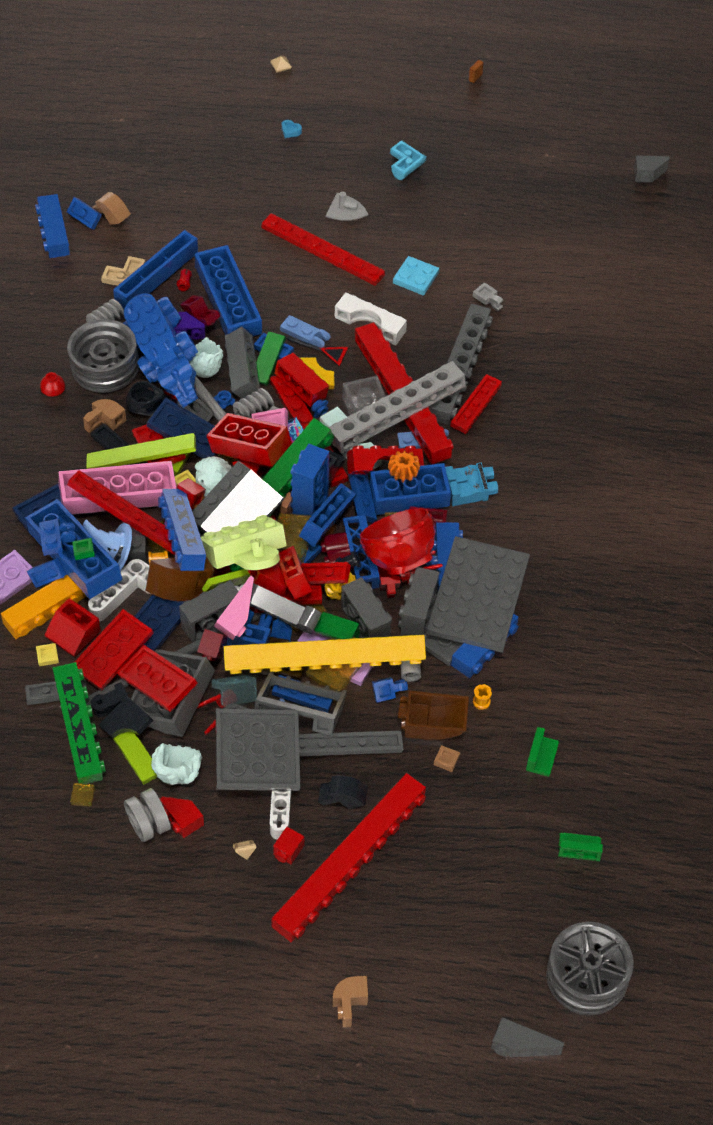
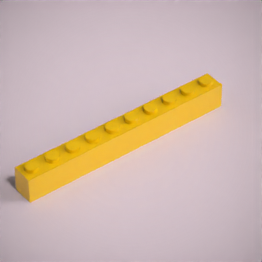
[224,635,426,674]

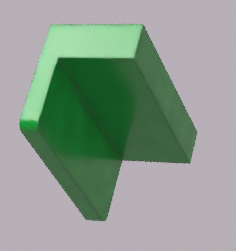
[314,612,360,639]
[526,727,559,776]
[558,833,603,861]

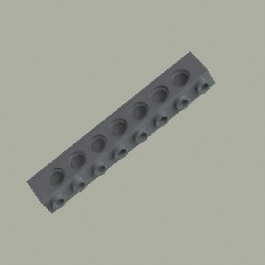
[429,304,493,425]

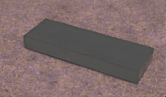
[25,679,87,705]

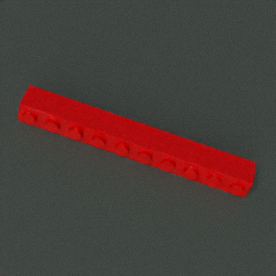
[355,322,453,465]
[272,773,426,942]

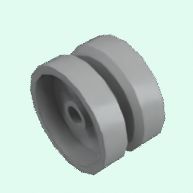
[124,788,171,842]

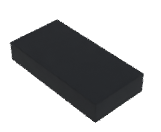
[91,423,129,450]

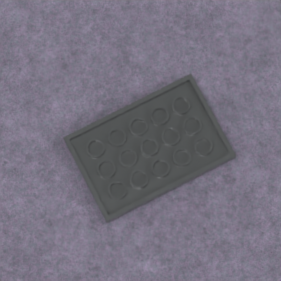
[426,536,530,653]

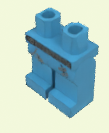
[445,463,498,506]

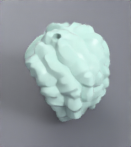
[189,337,223,378]
[195,456,232,497]
[151,743,202,785]

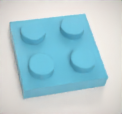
[393,256,439,295]

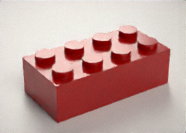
[206,413,292,467]

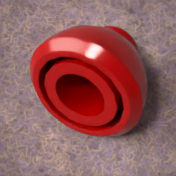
[40,372,66,397]

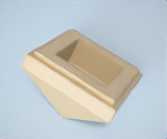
[271,56,291,72]
[233,840,256,859]

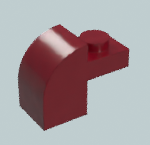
[180,295,221,327]

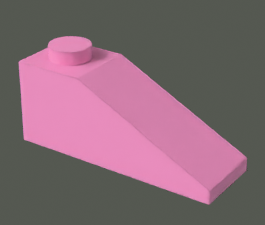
[214,576,254,640]

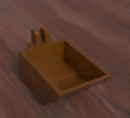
[145,556,215,601]
[398,691,469,740]

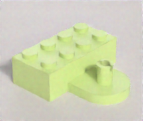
[201,515,287,570]

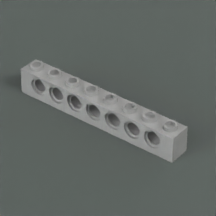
[328,361,465,453]

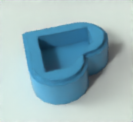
[282,120,302,138]

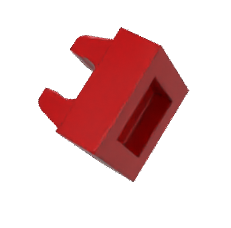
[379,576,401,598]

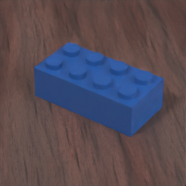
[290,443,329,522]
[370,463,451,515]

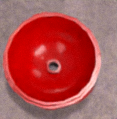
[360,508,436,575]

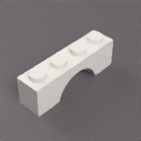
[335,293,407,345]

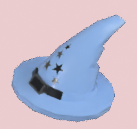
[83,520,132,570]

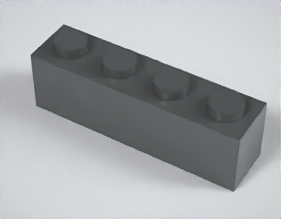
[225,327,260,398]

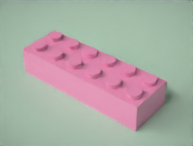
[58,461,177,514]

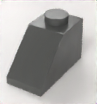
[634,156,669,182]

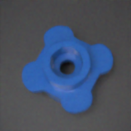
[214,390,235,409]
[311,400,328,418]

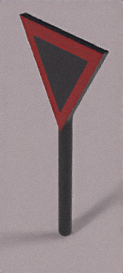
[287,337,348,367]

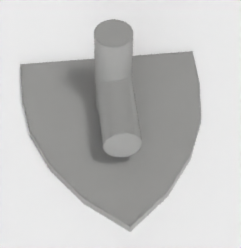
[326,192,368,221]

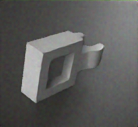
[473,283,503,311]

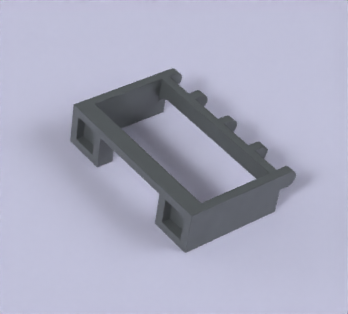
[254,672,347,736]

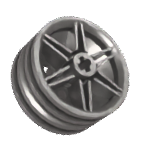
[67,319,139,393]
[546,922,633,1015]

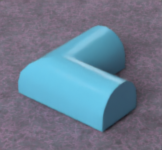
[390,140,426,180]

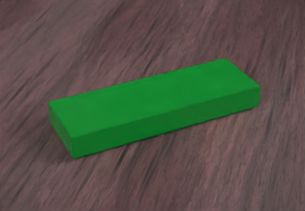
[256,331,286,386]

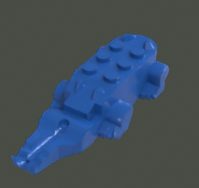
[123,293,198,408]

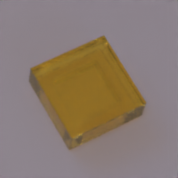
[70,783,95,807]

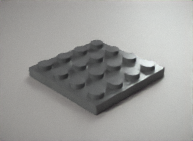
[216,709,300,791]

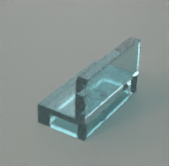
[212,675,257,706]

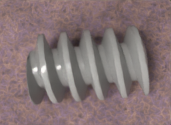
[86,299,124,323]
[233,388,274,418]

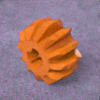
[388,450,420,482]

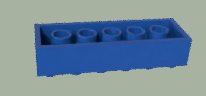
[194,245,262,336]
[25,499,123,599]

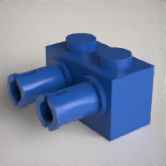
[227,610,273,645]

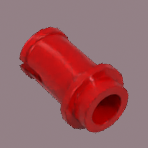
[177,269,192,291]

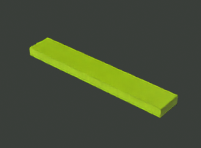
[87,433,196,469]

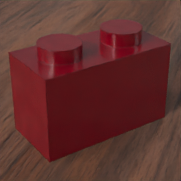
[197,629,227,662]

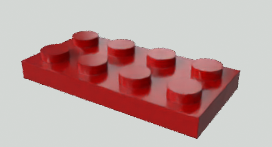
[75,609,154,691]
[117,645,198,712]

